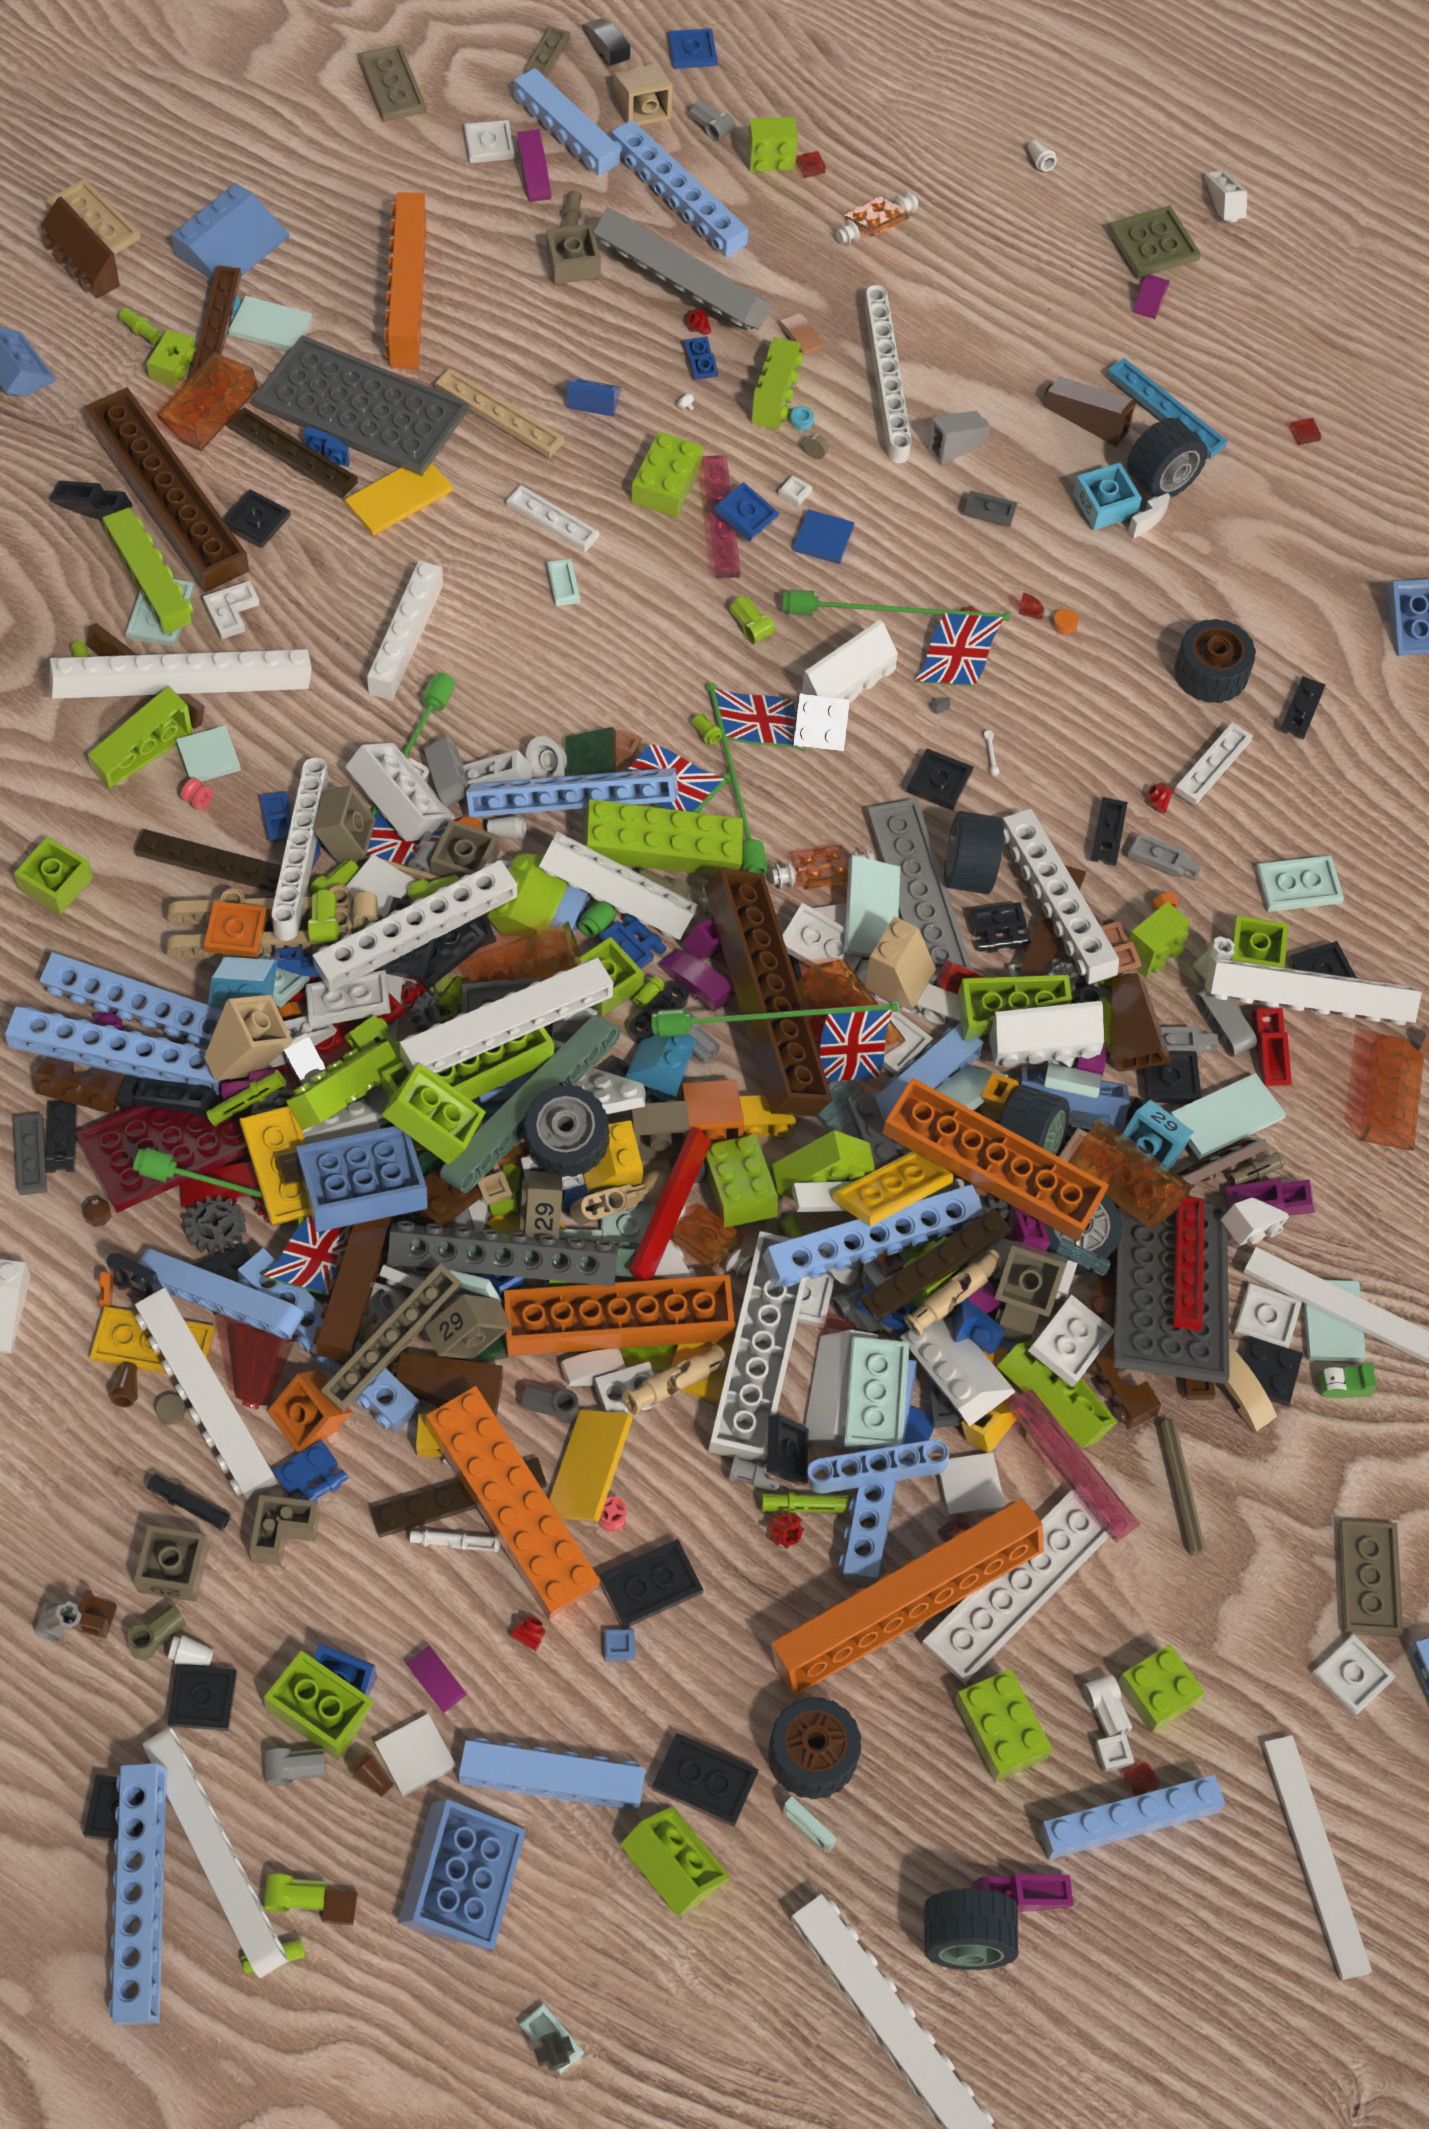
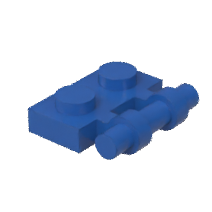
[598,914,667,969]
[273,1440,349,1502]

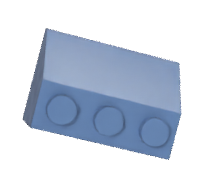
[0,327,56,397]

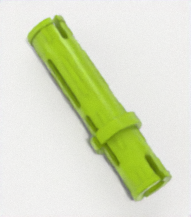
[206,1070,286,1126]
[761,1491,850,1515]

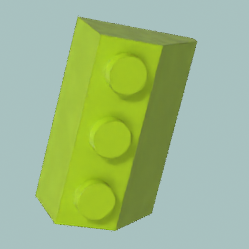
[488,854,568,936]
[382,1062,486,1164]
[264,1650,374,1760]
[620,1806,731,1917]

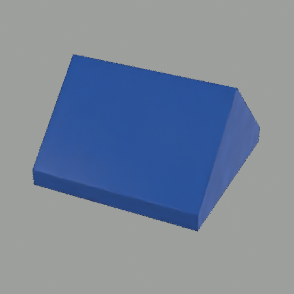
[567,378,622,417]
[314,1643,377,1697]

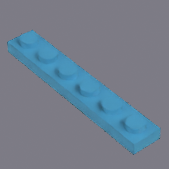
[1106,358,1227,459]

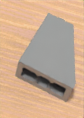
[927,411,990,466]

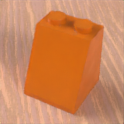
[681,1078,744,1144]

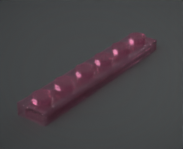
[702,455,741,579]
[1007,1388,1140,1543]

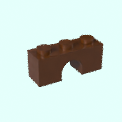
[35,1056,126,1114]
[1087,1336,1161,1430]

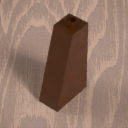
[1044,377,1136,447]
[1110,973,1171,1072]
[392,1352,503,1418]

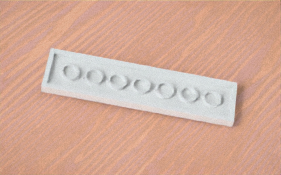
[922,1484,1121,1685]

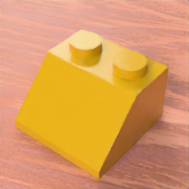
[583,1120,643,1193]

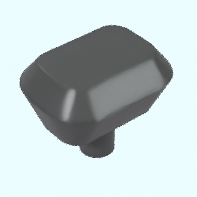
[932,697,951,714]

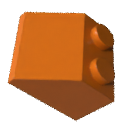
[267,1370,352,1454]

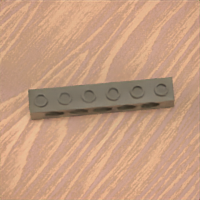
[321,1263,462,1414]

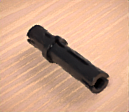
[147,1473,231,1531]

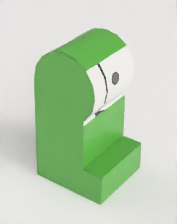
[1318,1363,1377,1398]

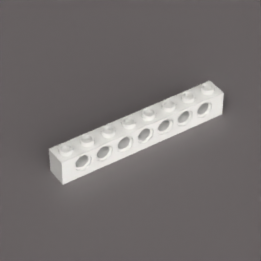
[1003,809,1119,984]
[312,860,518,992]

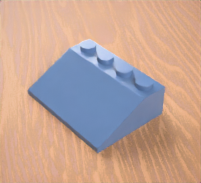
[172,183,289,281]
[1384,579,1429,656]
[296,1126,428,1232]
[397,1799,526,1951]

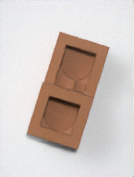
[780,313,824,355]
[598,729,642,774]
[1101,921,1142,974]

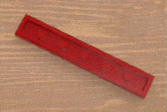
[629,1127,711,1281]
[1172,1194,1204,1331]

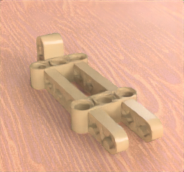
[167,885,379,961]

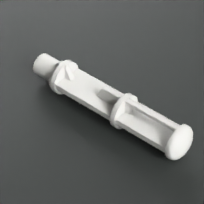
[410,1529,501,1553]

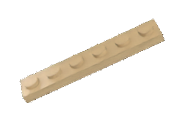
[435,368,564,458]

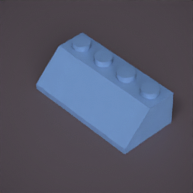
[1019,1066,1130,1132]

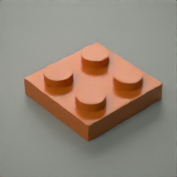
[204,901,268,958]

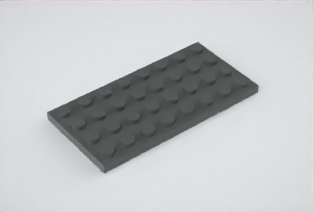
[253,335,469,476]
[1113,1190,1230,1384]

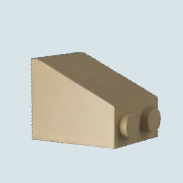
[613,64,673,125]
[864,916,936,1011]
[204,995,293,1081]

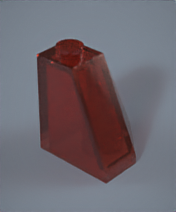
[227,1322,295,1409]

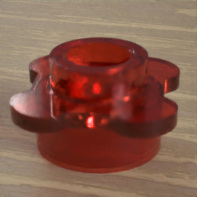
[1124,1762,1160,1796]

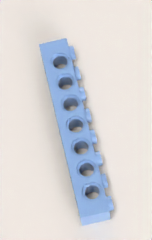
[611,119,748,257]
[466,768,678,817]
[39,952,223,1046]
[5,1007,226,1096]
[763,1184,985,1287]
[238,1248,420,1434]
[839,1360,916,1586]
[109,1763,167,2026]

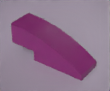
[517,129,552,202]
[659,949,734,1012]
[1226,1179,1315,1215]
[972,1874,1074,1912]

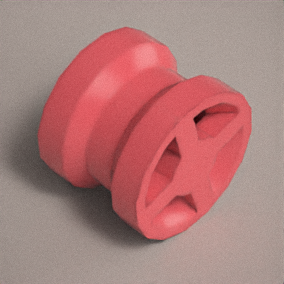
[180,777,214,810]
[599,1496,627,1532]

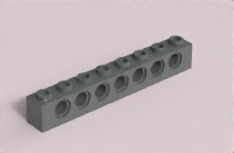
[387,1221,618,1286]

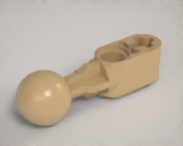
[570,1170,670,1224]

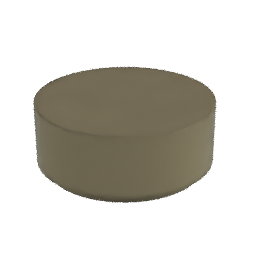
[804,434,829,459]
[156,1394,186,1425]

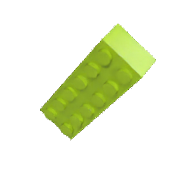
[583,799,743,876]
[381,1027,554,1100]

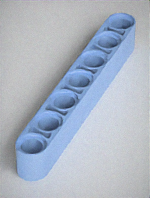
[138,1249,305,1340]

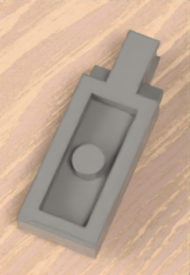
[1128,833,1201,880]
[1160,1027,1218,1055]

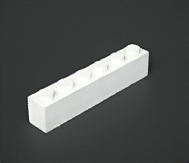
[367,561,443,701]
[539,831,697,940]

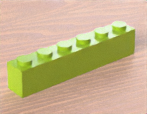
[102,507,193,635]

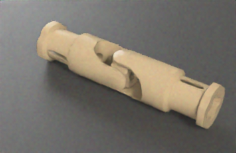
[904,1248,1005,1336]
[622,1345,728,1415]

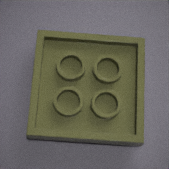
[1108,205,1201,278]

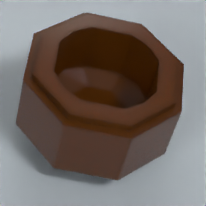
[83,1197,112,1227]

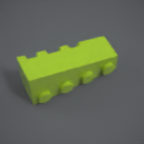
[752,337,804,429]
[87,686,193,789]
[958,975,1072,1041]
[286,1041,400,1130]
[997,1338,1118,1448]

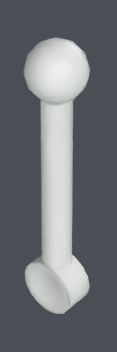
[983,730,999,776]

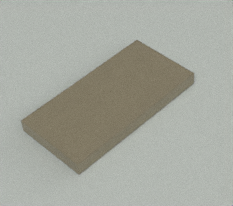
[358,44,427,122]
[1338,1520,1403,1637]

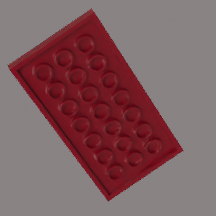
[75,1063,301,1213]

